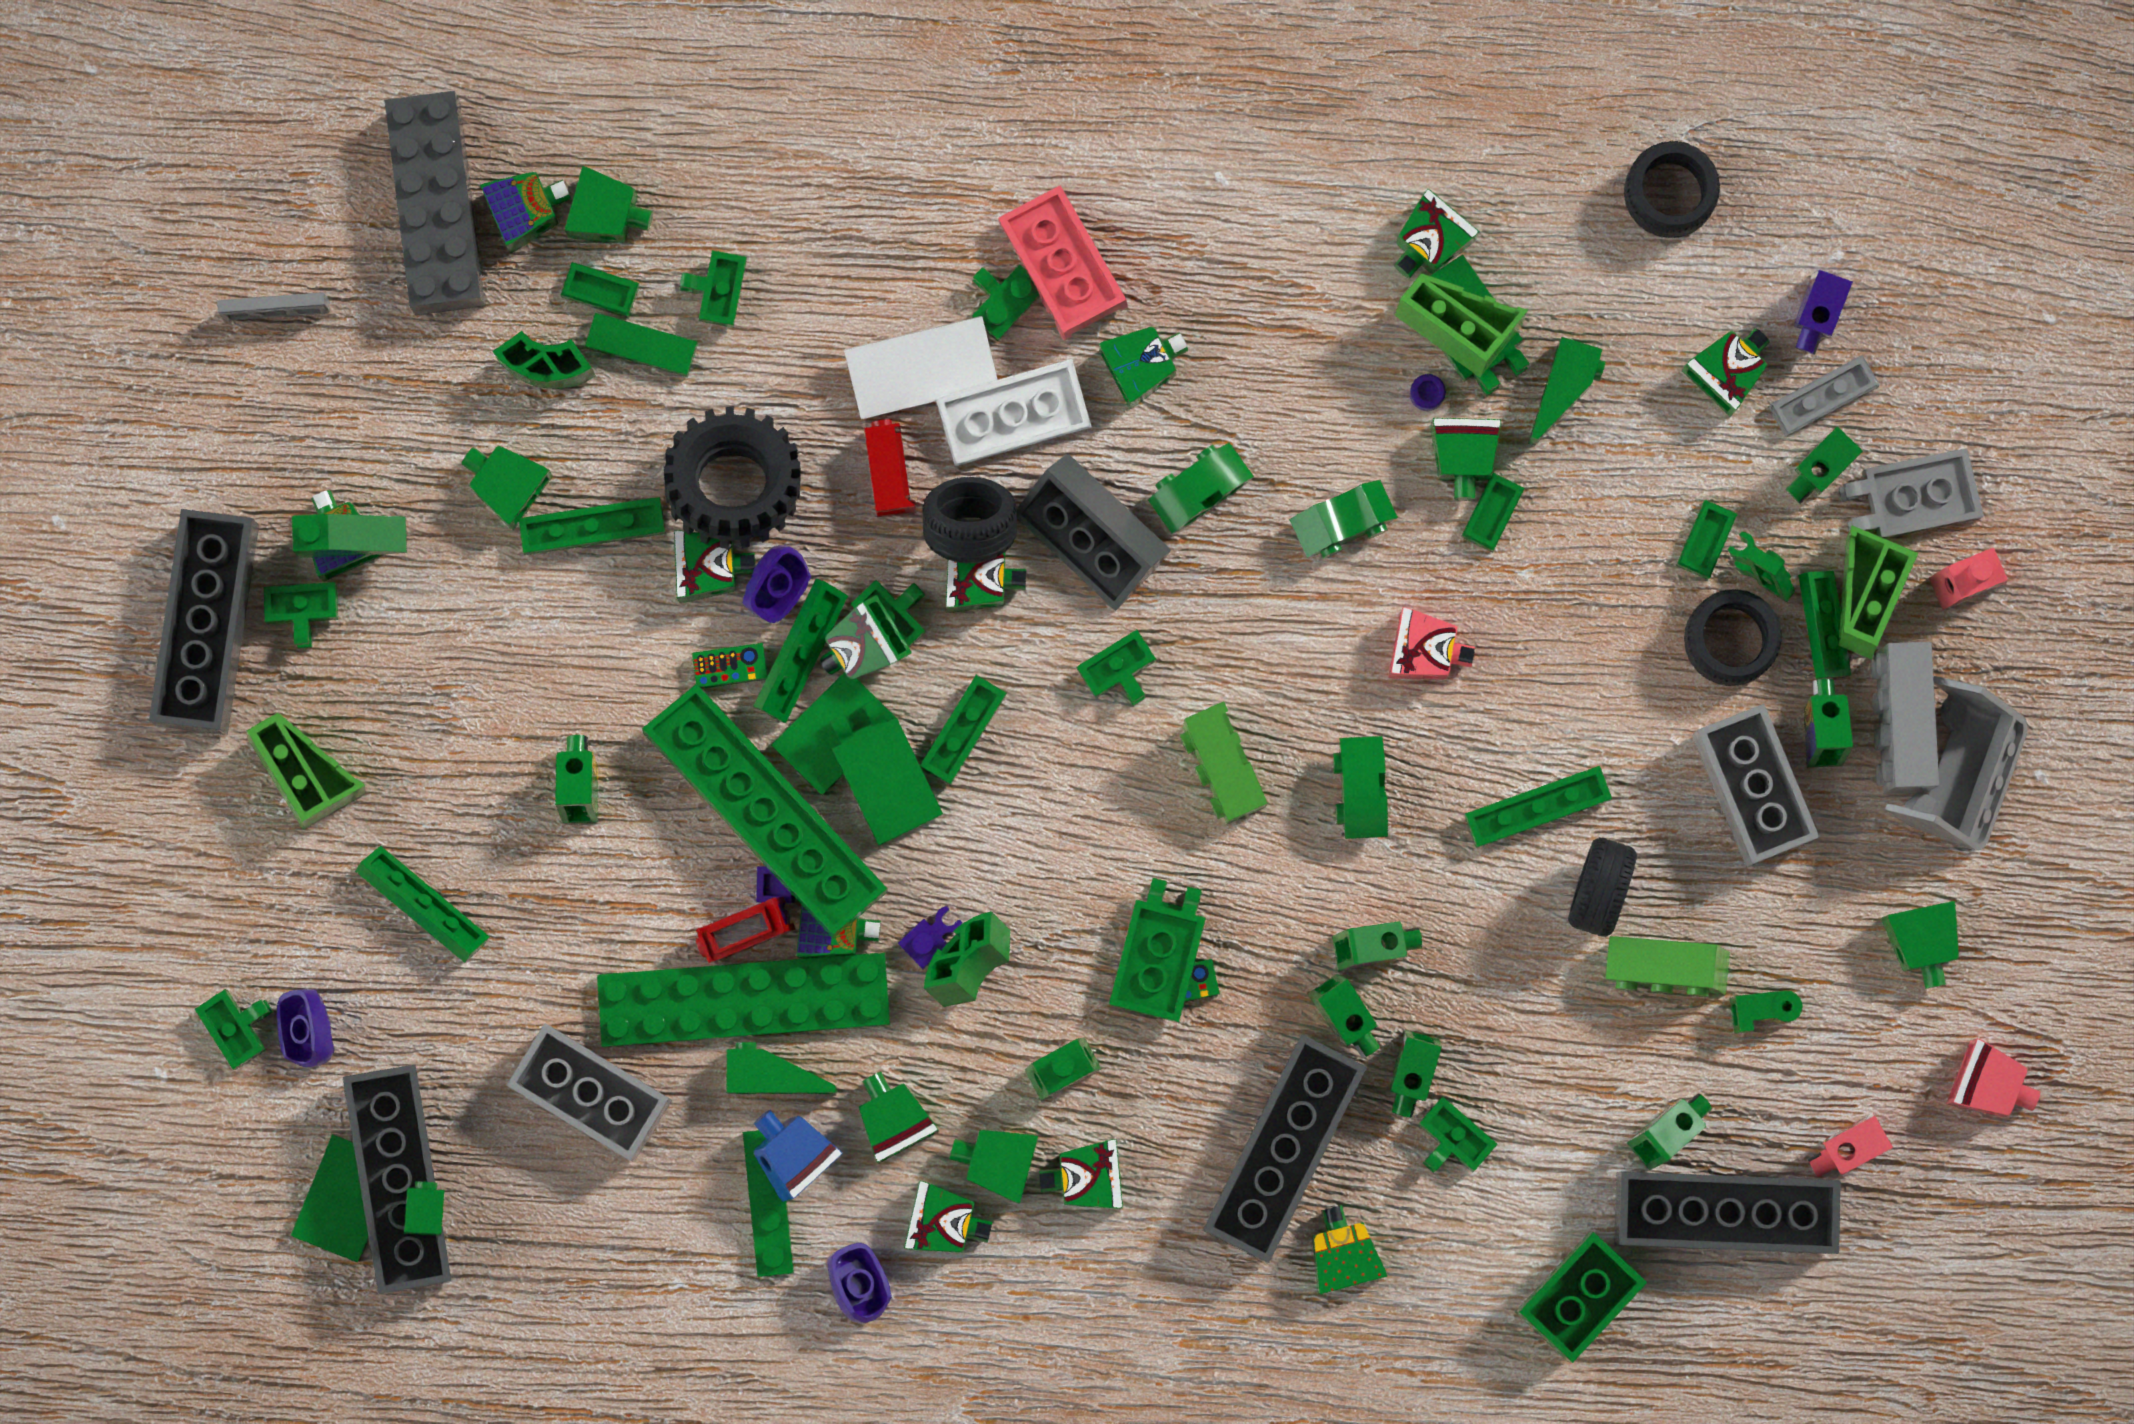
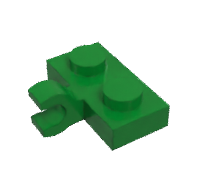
[679,250,747,328]
[972,264,1040,341]
[851,580,926,648]
[263,582,339,649]
[1076,629,1156,706]
[194,989,273,1070]
[1418,1096,1497,1173]

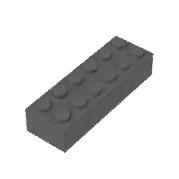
[384,91,486,316]
[149,509,259,735]
[1202,1034,1367,1264]
[343,1064,452,1295]
[1614,1171,1841,1254]

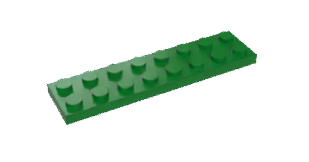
[642,684,888,939]
[597,952,890,1047]

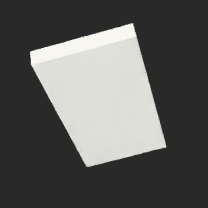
[844,316,998,419]
[935,359,1091,466]

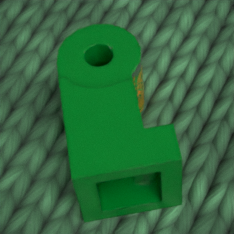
[1730,991,1803,1034]

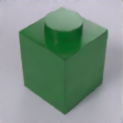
[404,1182,445,1236]

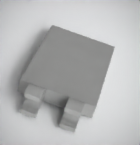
[1839,448,1984,539]

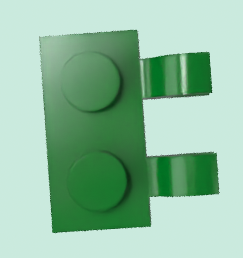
[1728,532,1795,602]

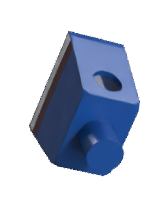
[753,1110,843,1201]

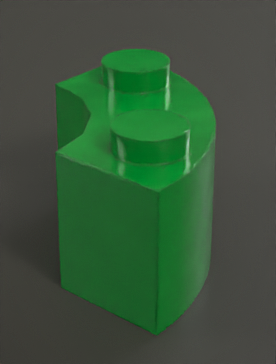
[492,331,596,389]
[1148,442,1254,534]
[1289,480,1398,559]
[1333,736,1388,839]
[924,911,1010,1007]

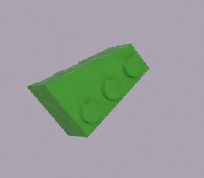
[1395,273,1528,377]
[1838,525,1918,660]
[1180,701,1268,824]
[246,713,366,830]
[1606,936,1730,997]

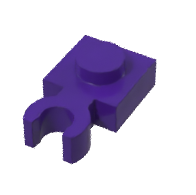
[756,865,795,928]
[898,906,962,970]

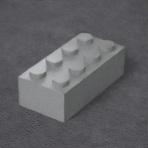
[1870,642,1939,795]
[1692,704,1819,868]
[506,1023,672,1162]

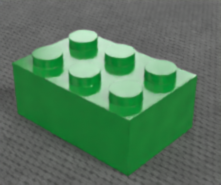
[1515,1232,1647,1363]

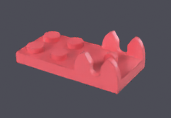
[998,185,1128,341]

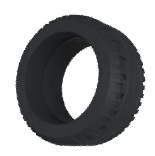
[1624,141,1720,238]
[922,477,1017,563]
[1684,589,1782,686]
[1568,837,1637,937]

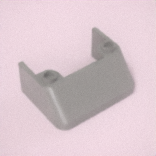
[1885,676,2028,850]

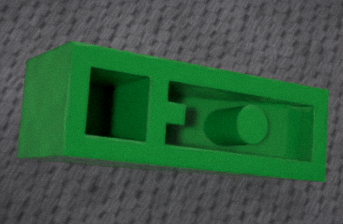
[1528,337,1606,446]
[292,514,407,558]
[726,1042,837,1094]

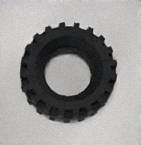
[664,406,801,549]

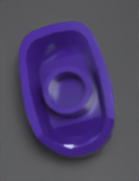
[742,545,811,623]
[277,989,334,1068]
[827,1242,892,1324]

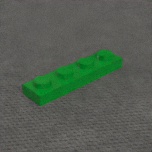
[518,497,666,555]
[753,579,848,723]
[1464,766,1612,848]
[355,845,490,963]
[742,1130,794,1277]

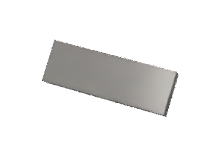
[217,292,330,321]
[1768,355,1880,437]

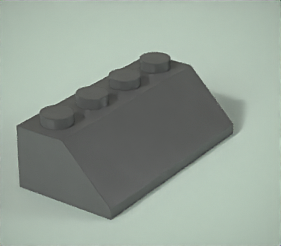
[1017,453,1171,611]

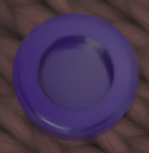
[1410,374,1446,411]

